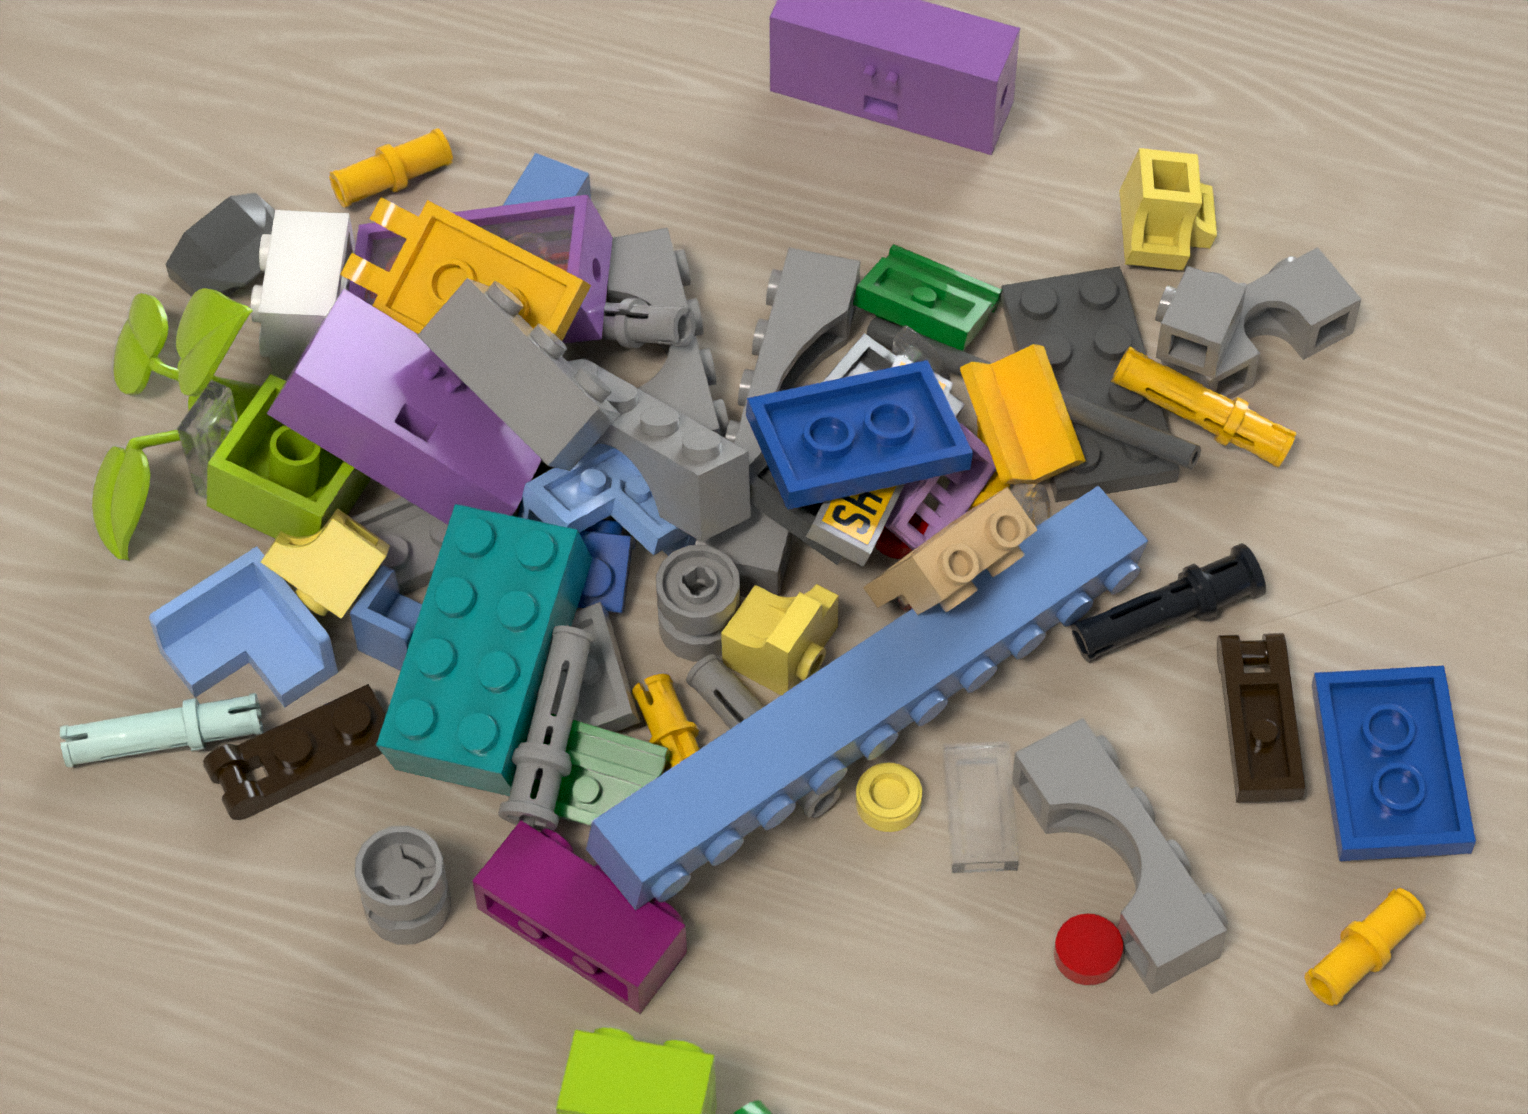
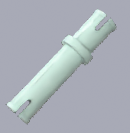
[60,693,263,768]

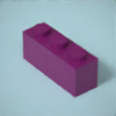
[472,820,687,1014]

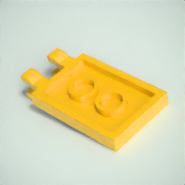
[340,197,591,341]

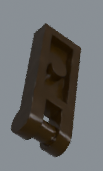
[1217,633,1305,803]
[203,684,386,820]

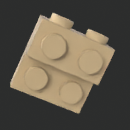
[863,487,1038,615]

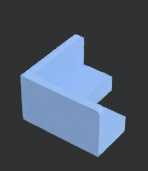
[517,444,696,556]
[149,546,338,707]

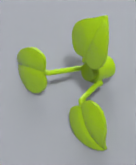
[92,288,261,561]

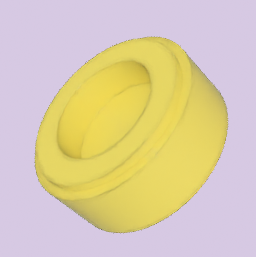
[856,763,922,832]

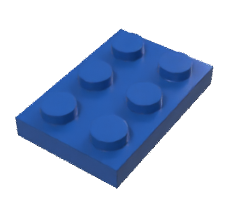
[746,360,973,510]
[1311,665,1476,861]

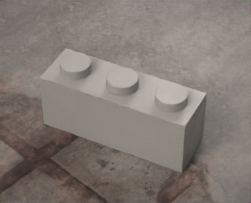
[417,278,620,471]

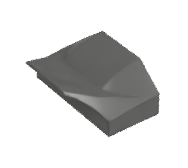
[165,193,275,297]

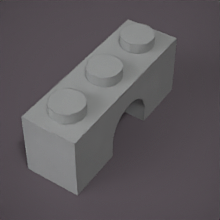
[1161,247,1361,399]

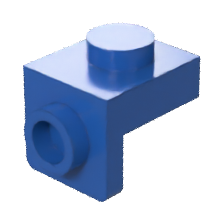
[578,520,636,613]

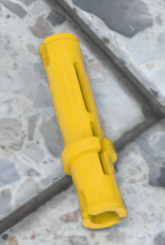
[1111,346,1297,468]

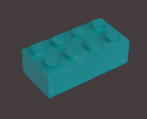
[376,504,592,796]

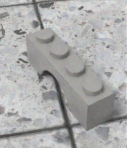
[606,227,729,437]
[568,358,751,542]
[1011,718,1228,995]

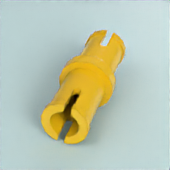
[329,128,453,208]
[1304,888,1426,1006]

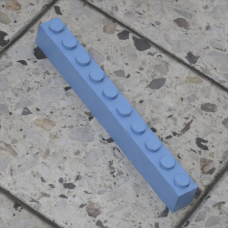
[586,486,1148,910]

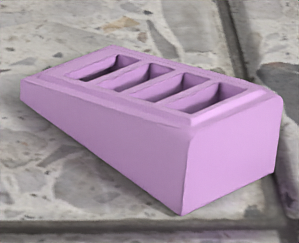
[885,423,996,550]

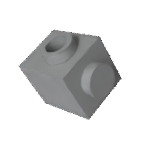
[1155,266,1247,379]

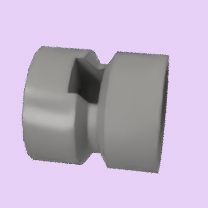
[656,545,740,662]
[355,826,451,945]

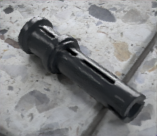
[1071,543,1266,662]

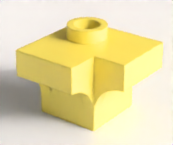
[1119,148,1217,270]
[260,508,390,618]
[721,584,839,695]

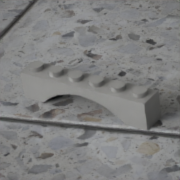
[695,247,861,597]

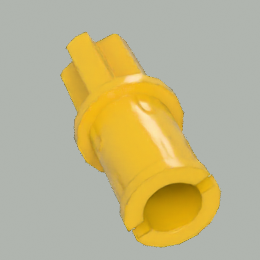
[632,674,700,771]

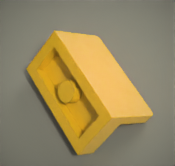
[960,344,1086,486]

